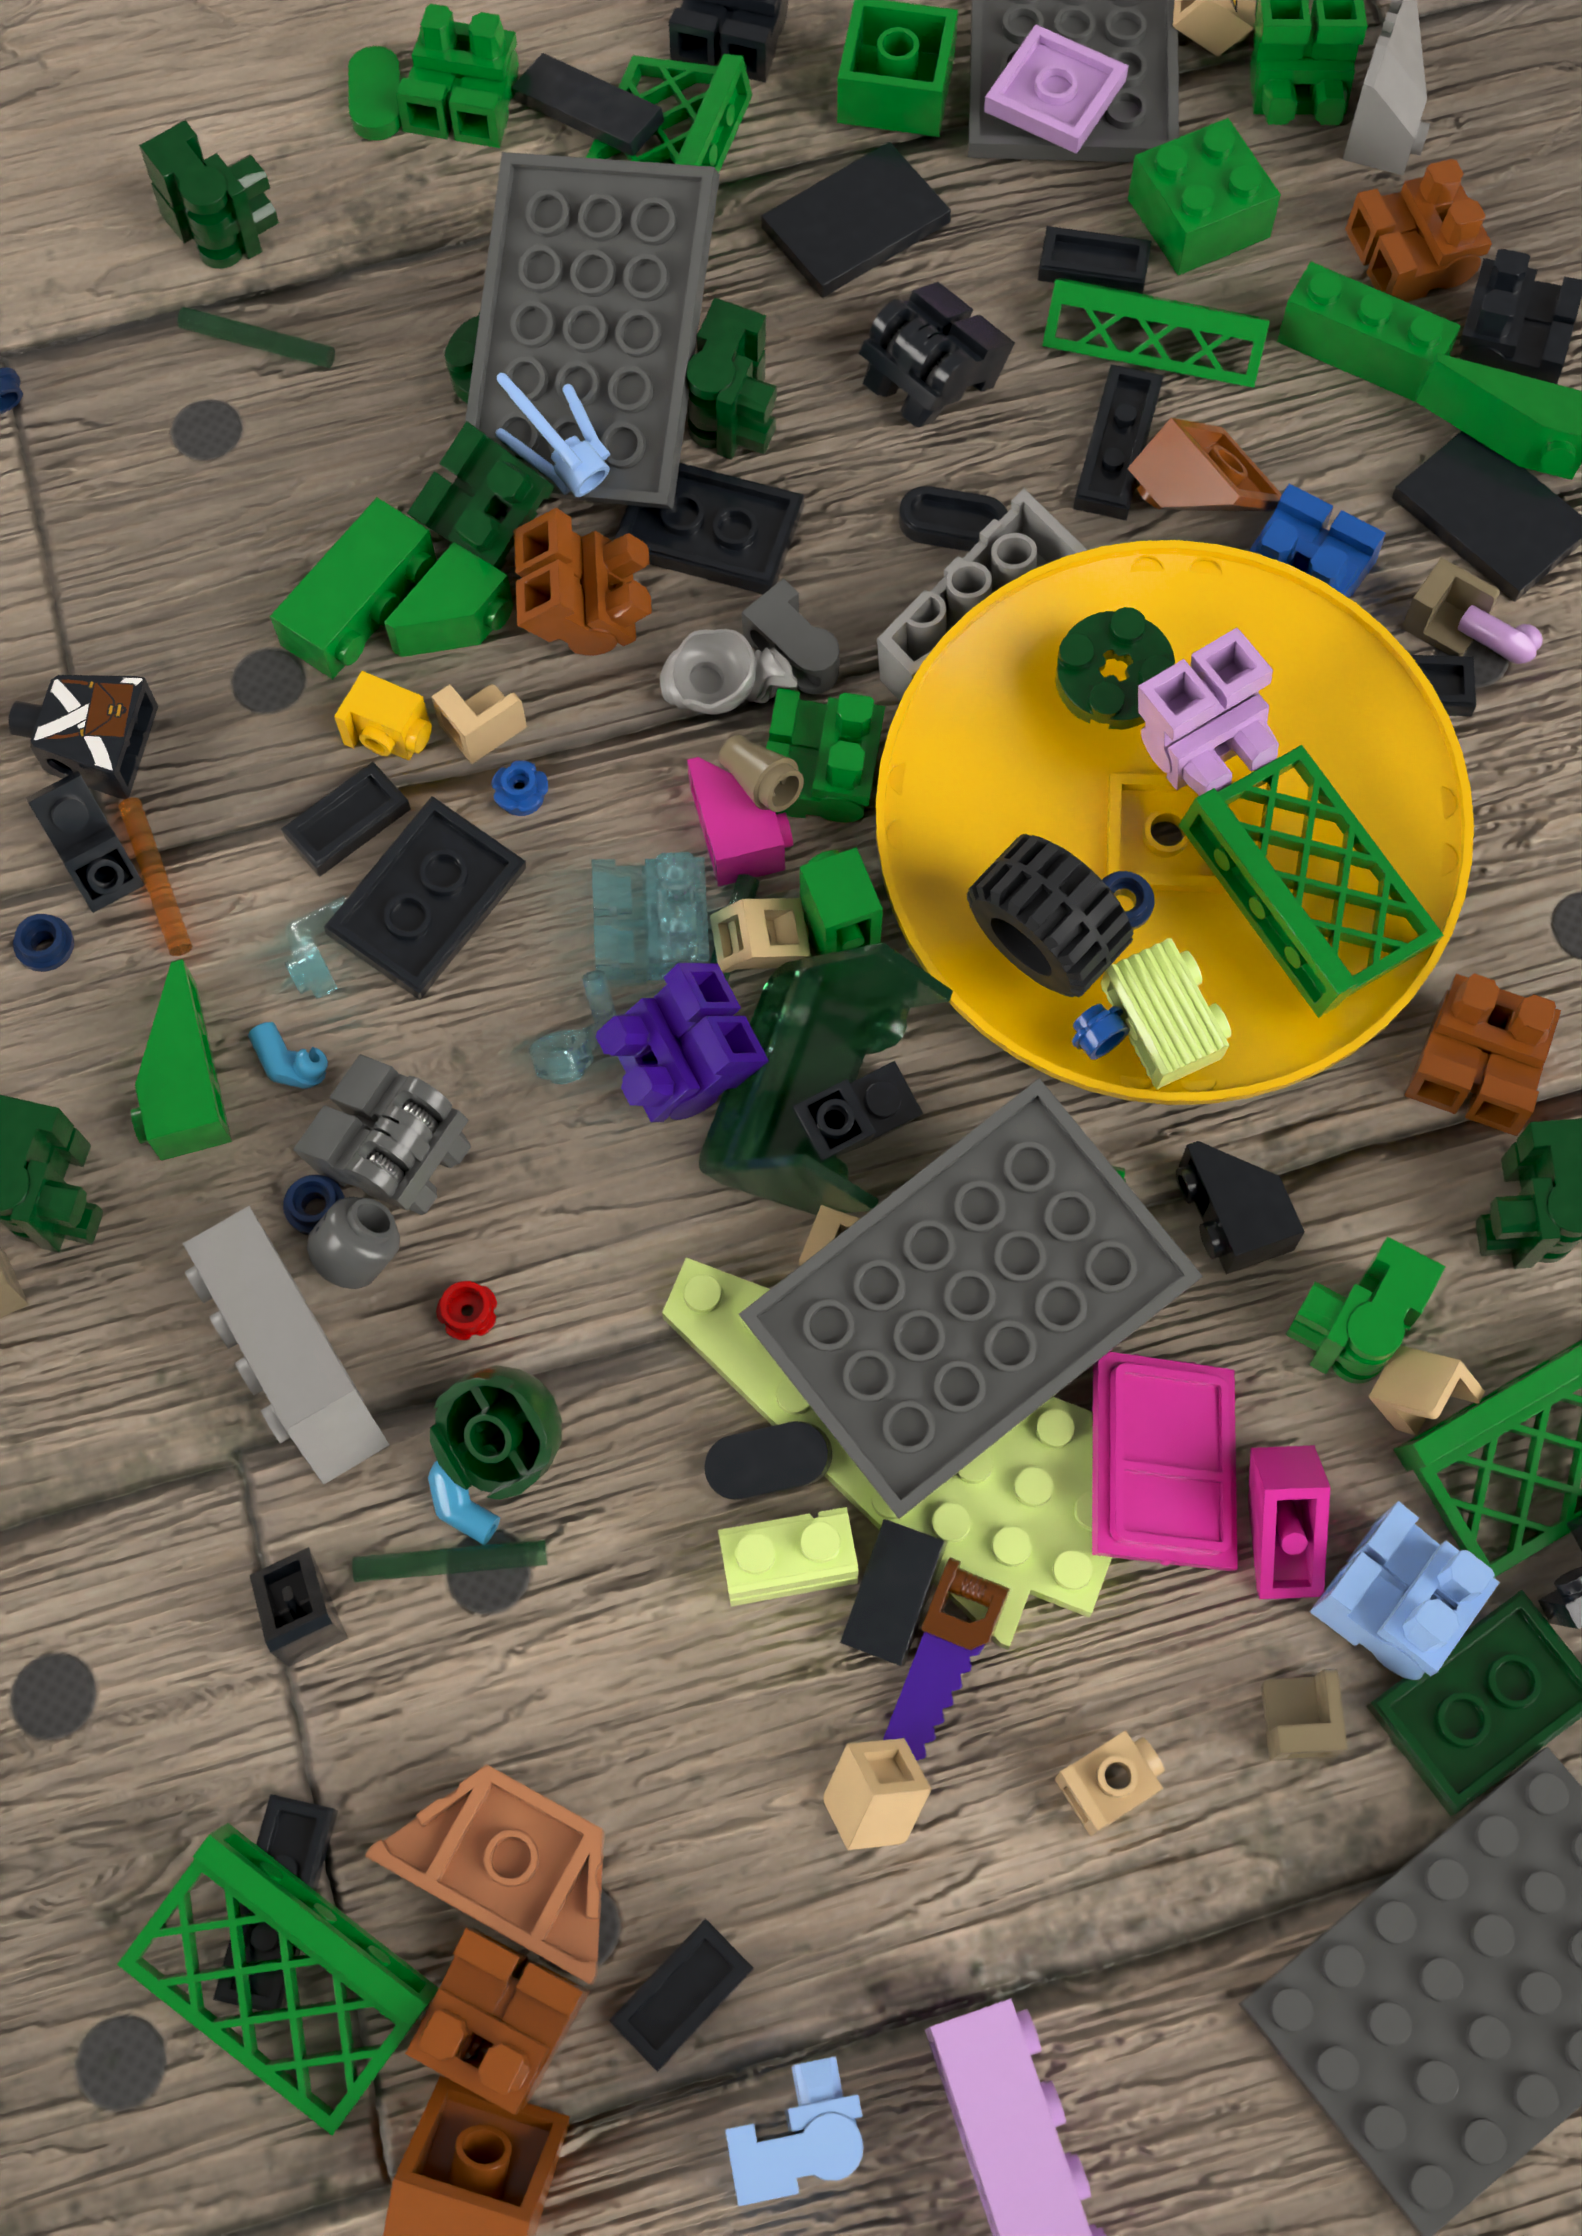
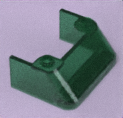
[699,942,953,1215]

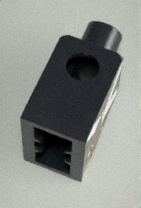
[9,675,159,800]

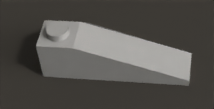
[1343,0,1431,175]

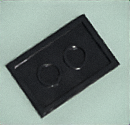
[761,141,951,298]
[1392,431,1582,602]
[615,463,804,594]
[324,796,526,1000]

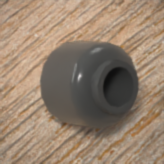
[307,1196,400,1289]

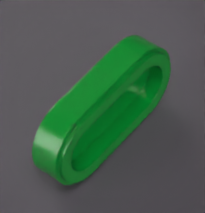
[348,46,402,141]

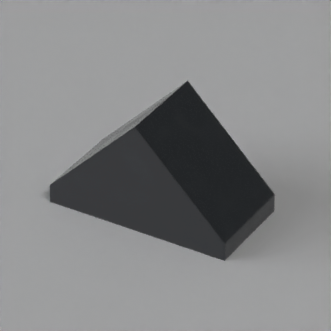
[250,1547,348,1667]

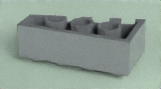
[877,488,1087,701]
[183,1206,389,1485]

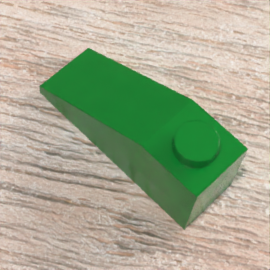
[1415,353,1582,480]
[130,959,232,1161]

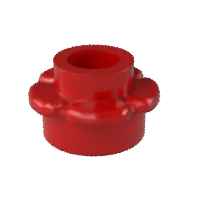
[436,1281,498,1341]

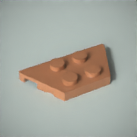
[365,1764,605,1985]

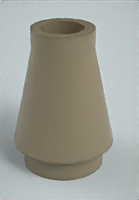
[719,735,804,812]

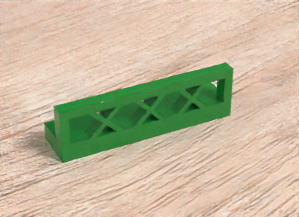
[1042,278,1270,388]

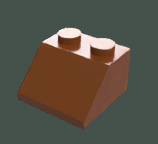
[383,2075,571,2236]

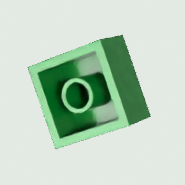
[837,0,958,137]
[1128,118,1281,276]

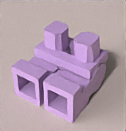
[1138,627,1279,796]

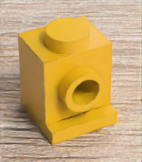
[334,671,432,761]

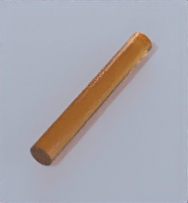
[118,798,193,956]

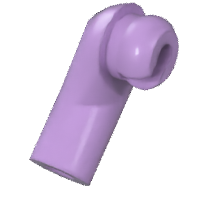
[1458,605,1543,664]

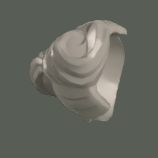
[660,629,797,714]

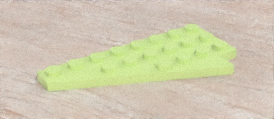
[662,1257,1112,1650]

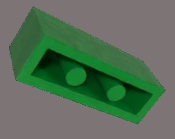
[1277,261,1461,402]
[270,497,437,680]

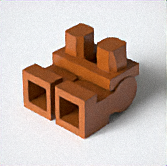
[1345,159,1492,302]
[514,508,652,656]
[1404,973,1561,1136]
[405,1928,590,2115]

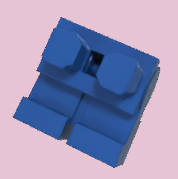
[1249,483,1386,598]

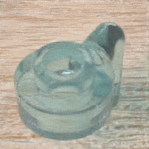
[284,896,346,999]
[529,970,617,1084]

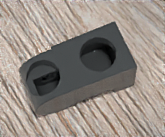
[742,578,840,694]

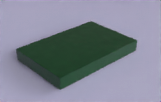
[1367,1590,1582,1816]

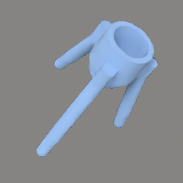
[495,372,610,497]

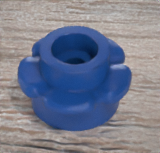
[491,760,549,816]
[1072,1004,1130,1060]

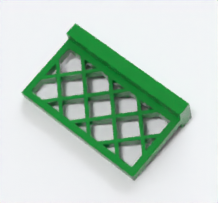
[586,54,753,173]
[1179,745,1444,1018]
[1393,1339,1582,1578]
[117,1823,439,2136]

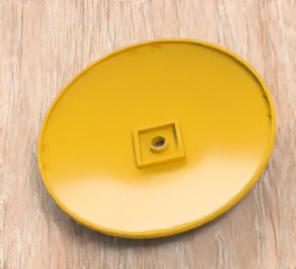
[876,540,1474,1105]

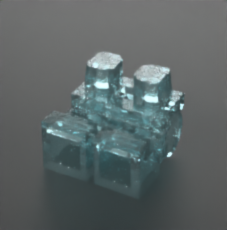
[591,852,709,989]

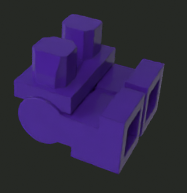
[596,963,769,1123]

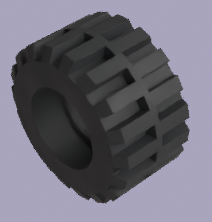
[967,834,1134,997]

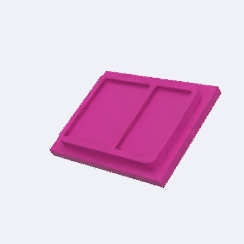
[1092,1352,1238,1571]

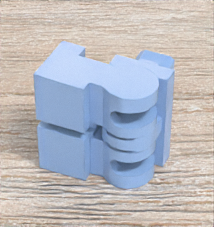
[1310,1501,1500,1680]
[725,2056,863,2206]

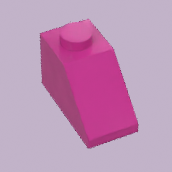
[687,757,793,887]
[1248,1445,1331,1599]

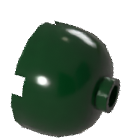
[430,1365,562,1500]

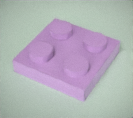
[984,25,1128,154]

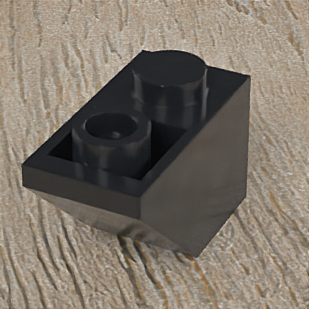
[1176,1141,1305,1274]

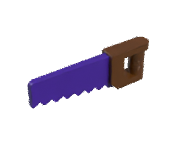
[883,1557,1010,1761]

